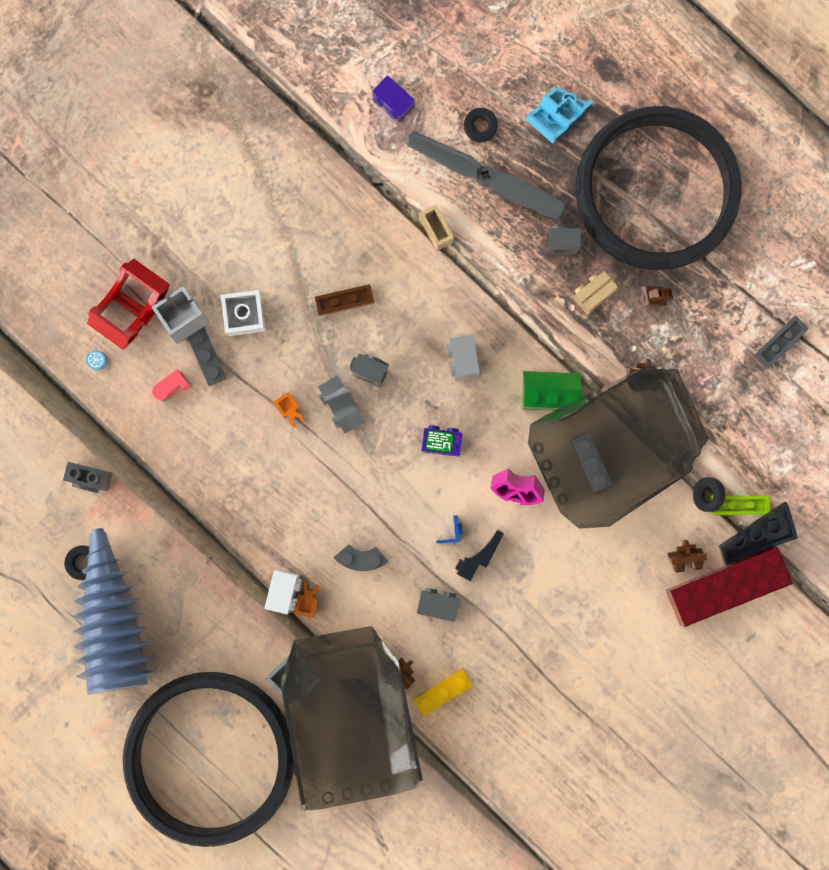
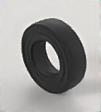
[464,108,498,143]
[693,477,725,512]
[64,545,89,580]

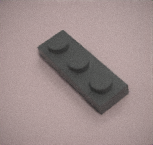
[753,315,809,369]
[188,327,227,387]
[570,432,612,492]

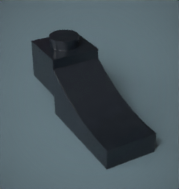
[455,530,504,582]

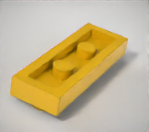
[413,668,473,717]

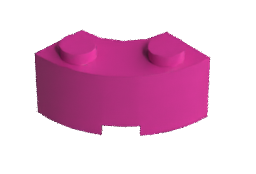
[490,468,545,505]

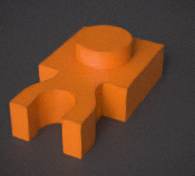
[273,392,305,428]
[294,582,319,618]

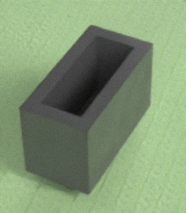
[417,587,460,622]

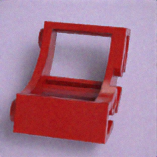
[87,258,171,350]

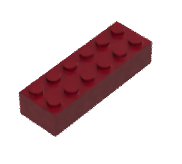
[666,547,793,627]

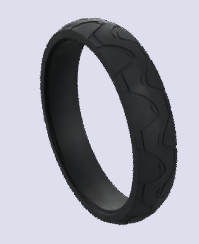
[575,106,742,270]
[123,672,295,847]

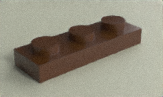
[315,284,375,316]

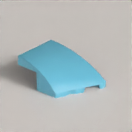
[526,87,594,143]

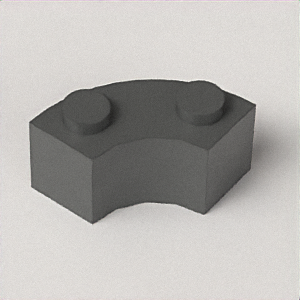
[318,375,364,433]
[333,545,389,571]

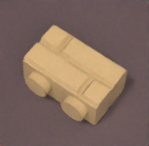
[573,271,618,315]

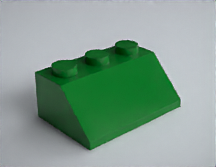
[522,371,582,412]

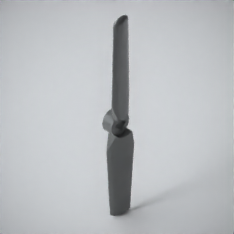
[406,131,566,220]

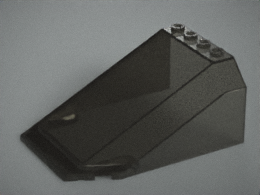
[528,368,708,529]
[281,626,423,811]

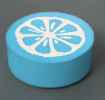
[86,350,107,370]

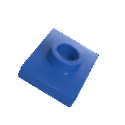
[436,515,463,544]

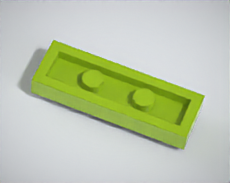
[710,495,770,515]

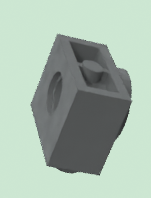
[546,226,584,256]
[349,353,389,388]
[63,462,112,493]

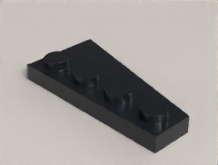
[719,502,798,565]

